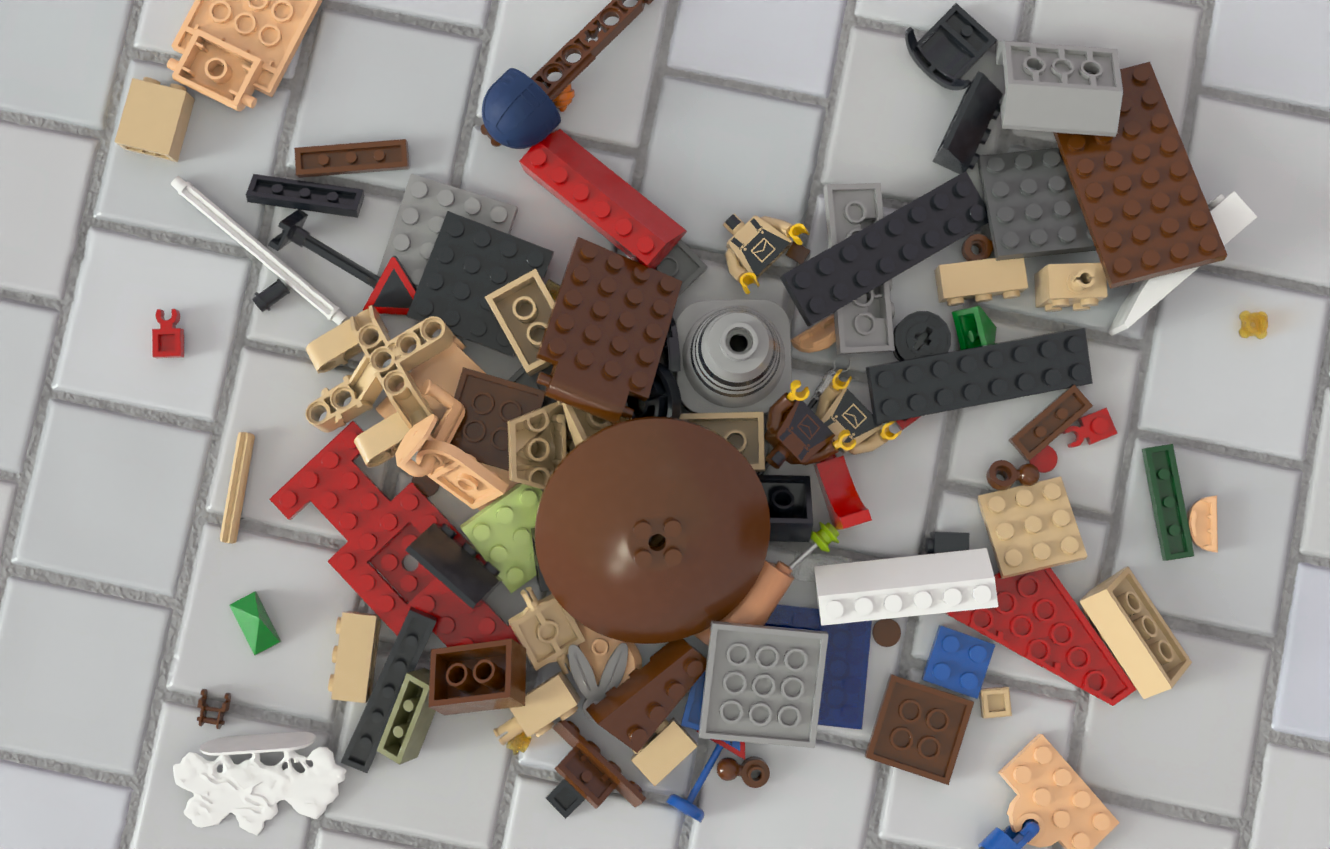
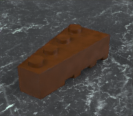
[586,639,707,753]

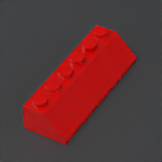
[519,129,687,269]

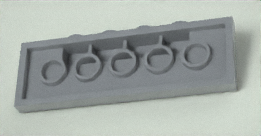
[823,183,895,355]

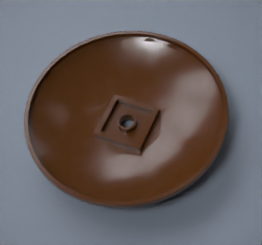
[534,417,770,644]

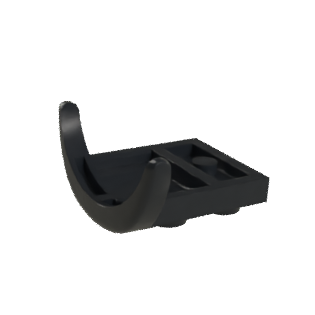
[905,3,997,91]

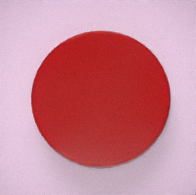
[1029,445,1058,473]

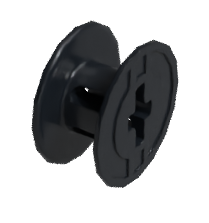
[893,311,951,361]

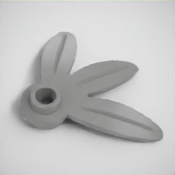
[568,643,628,720]

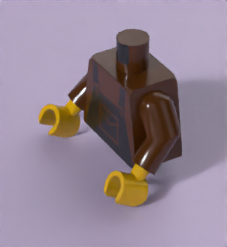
[764,380,856,469]

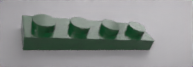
[1142,444,1194,561]

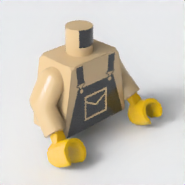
[723,214,810,294]
[816,369,902,455]

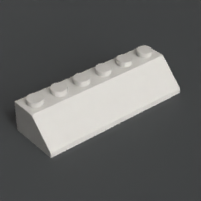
[814,548,998,626]

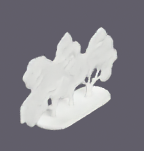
[173,732,346,836]

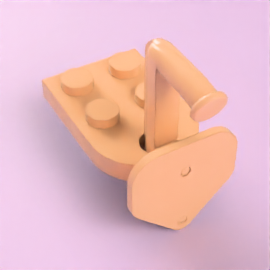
[395,379,508,510]

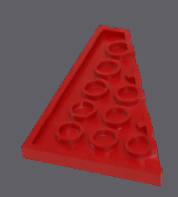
[946,568,1136,706]

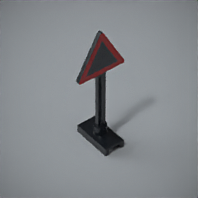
[268,209,417,315]

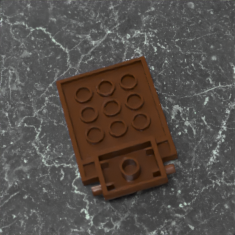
[536,237,682,424]

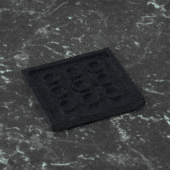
[407,211,554,358]

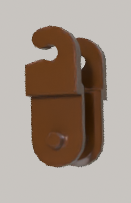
[197,689,231,730]

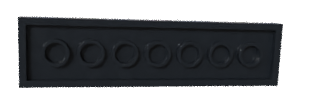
[780,171,989,327]
[866,328,1093,424]

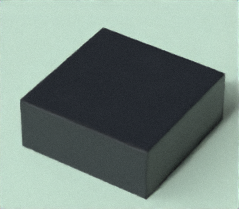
[546,779,585,819]

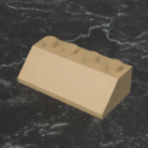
[1079,566,1192,699]

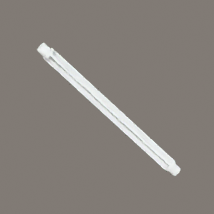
[171,176,348,325]

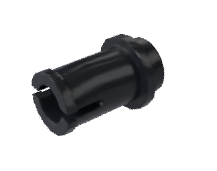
[252,278,290,312]

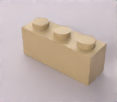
[934,258,1028,306]
[328,611,382,703]

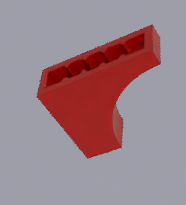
[814,454,872,530]

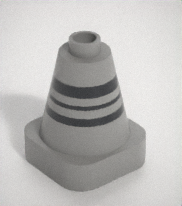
[676,299,792,416]

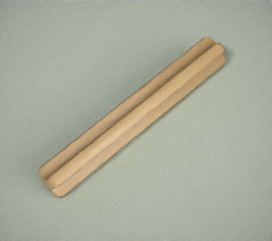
[220,432,255,544]

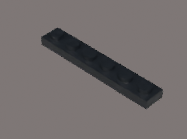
[340,607,438,773]

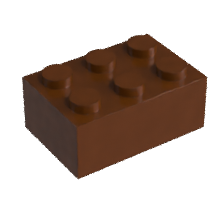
[428,639,526,716]

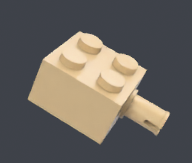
[1034,263,1108,312]
[493,670,581,746]

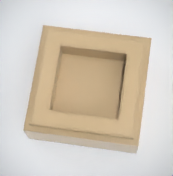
[979,686,1012,718]

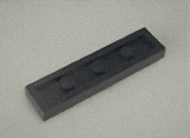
[246,174,364,218]

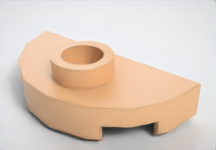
[791,314,836,353]
[1187,495,1218,553]

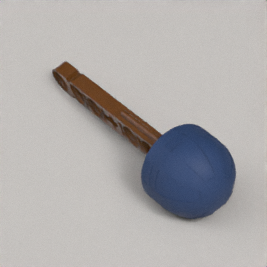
[482,0,654,149]

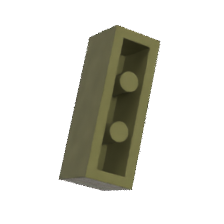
[377,668,436,765]

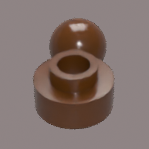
[961,234,994,261]
[986,460,1040,491]
[717,756,770,788]

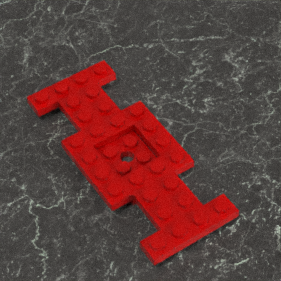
[269,421,520,647]

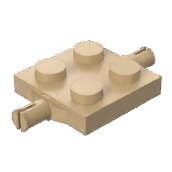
[508,587,585,674]

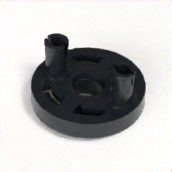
[625,362,681,419]

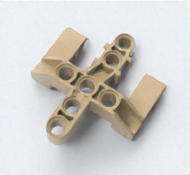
[305,305,454,468]

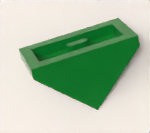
[952,305,997,349]
[229,591,281,655]

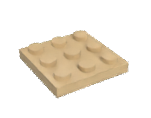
[977,477,1088,579]

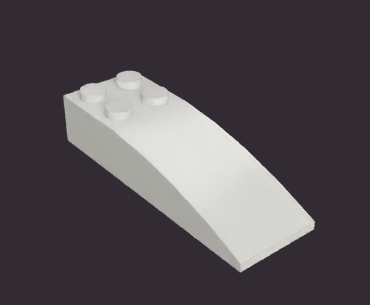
[1108,191,1257,336]

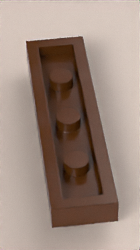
[294,139,410,178]

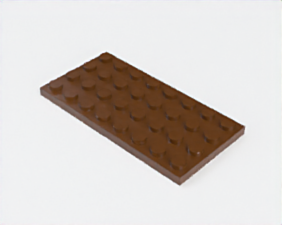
[1053,62,1227,289]

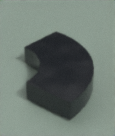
[663,316,681,371]

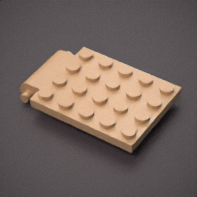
[167,0,323,112]

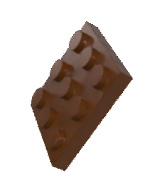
[450,367,546,471]
[865,674,974,785]

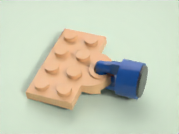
[978,734,1120,849]

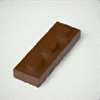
[1009,384,1093,461]

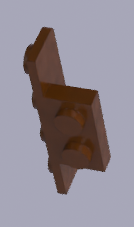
[553,720,646,809]

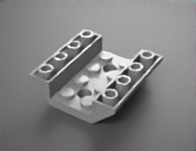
[995,41,1123,137]

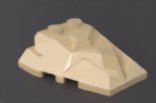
[508,401,575,490]

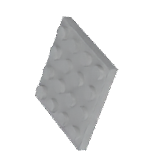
[377,174,518,289]
[699,621,828,748]

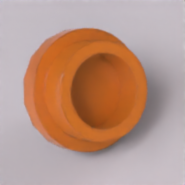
[552,83,575,112]

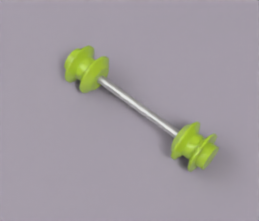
[789,522,840,570]

